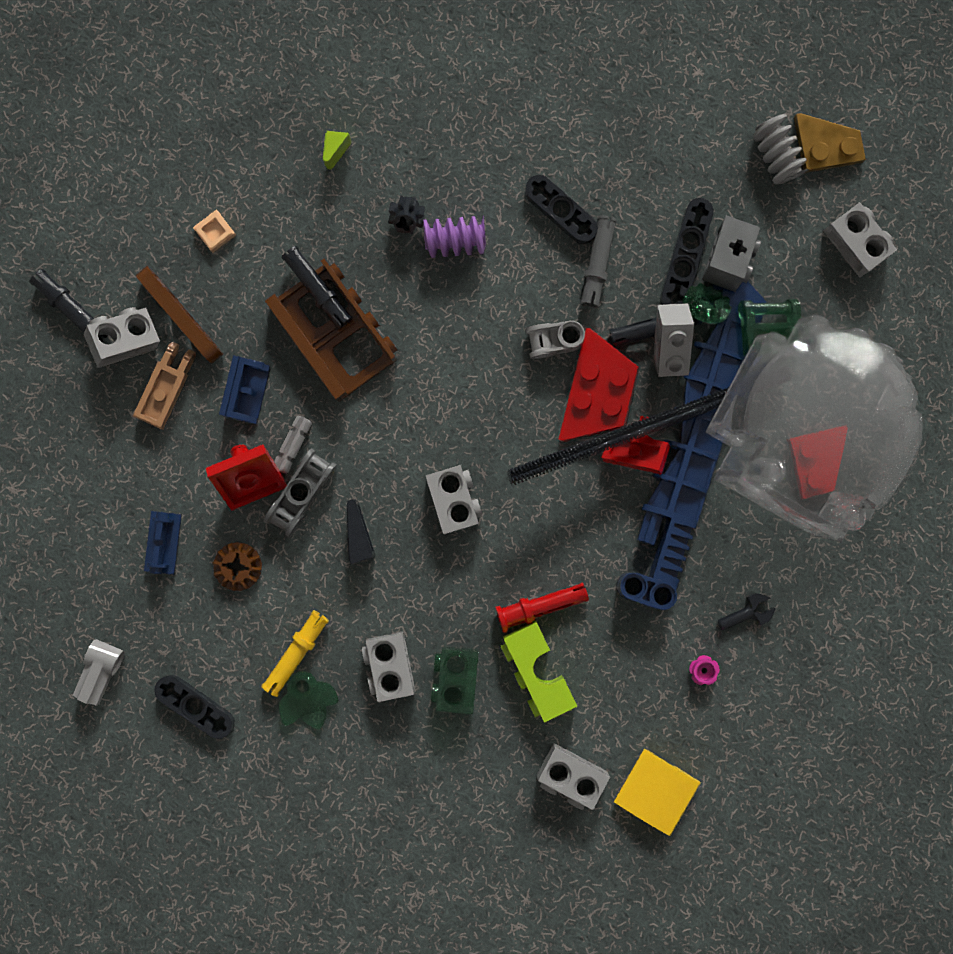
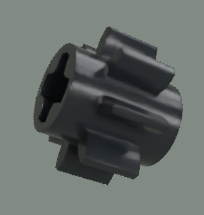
[388,195,425,234]

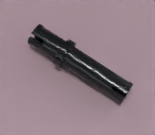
[281,246,353,330]
[29,269,108,342]
[609,306,702,348]

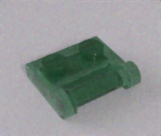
[738,299,803,355]

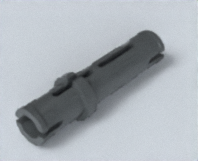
[580,215,617,308]

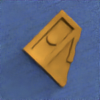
[794,113,866,173]

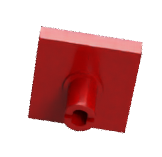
[206,444,287,511]

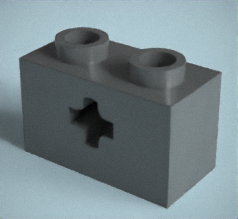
[701,215,761,292]

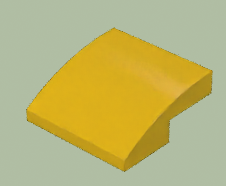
[614,749,701,836]

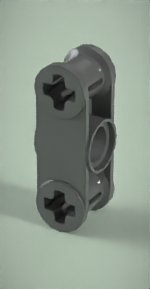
[263,448,337,538]

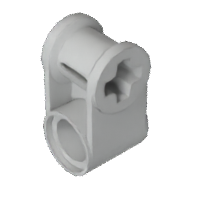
[525,321,585,359]

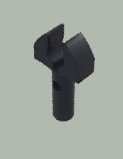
[718,593,775,630]

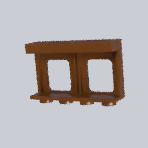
[265,259,397,402]

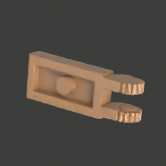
[133,342,196,430]

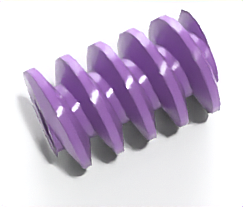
[423,216,486,258]

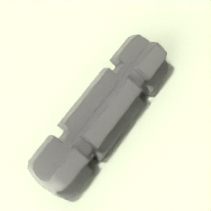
[274,415,312,473]

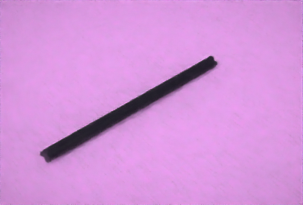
[507,366,791,485]

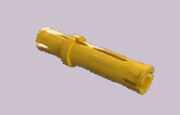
[262,610,329,697]

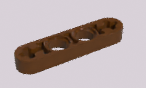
[135,266,223,364]

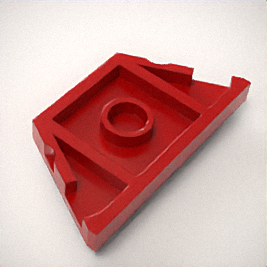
[558,328,639,442]

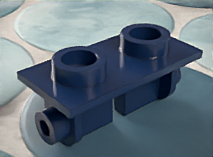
[144,511,182,575]

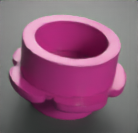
[689,655,720,685]

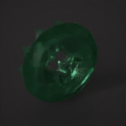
[683,283,732,324]

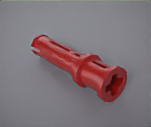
[495,582,589,633]

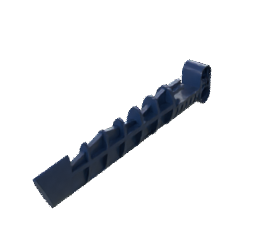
[616,282,767,610]

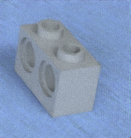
[823,202,897,278]
[654,304,694,377]
[84,307,160,368]
[426,465,483,534]
[362,631,415,702]
[537,743,610,810]

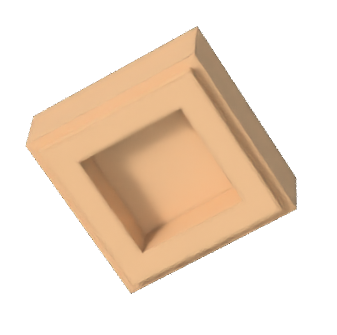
[193,210,236,253]

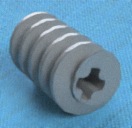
[753,114,809,185]

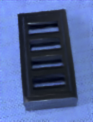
[347,499,375,565]

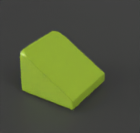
[323,131,352,170]

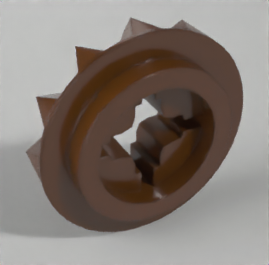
[212,542,262,591]

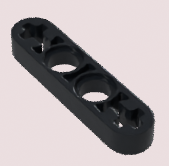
[660,198,714,305]

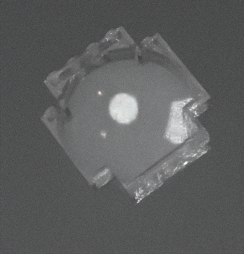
[706,315,923,542]

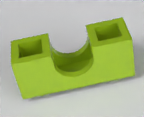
[501,621,577,723]

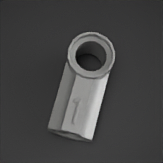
[72,639,125,706]

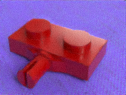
[602,416,670,474]

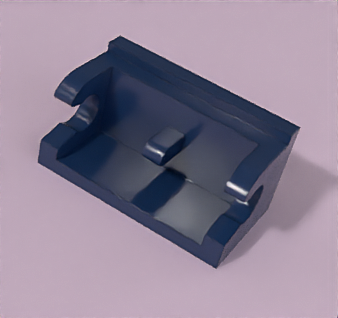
[219,355,271,424]

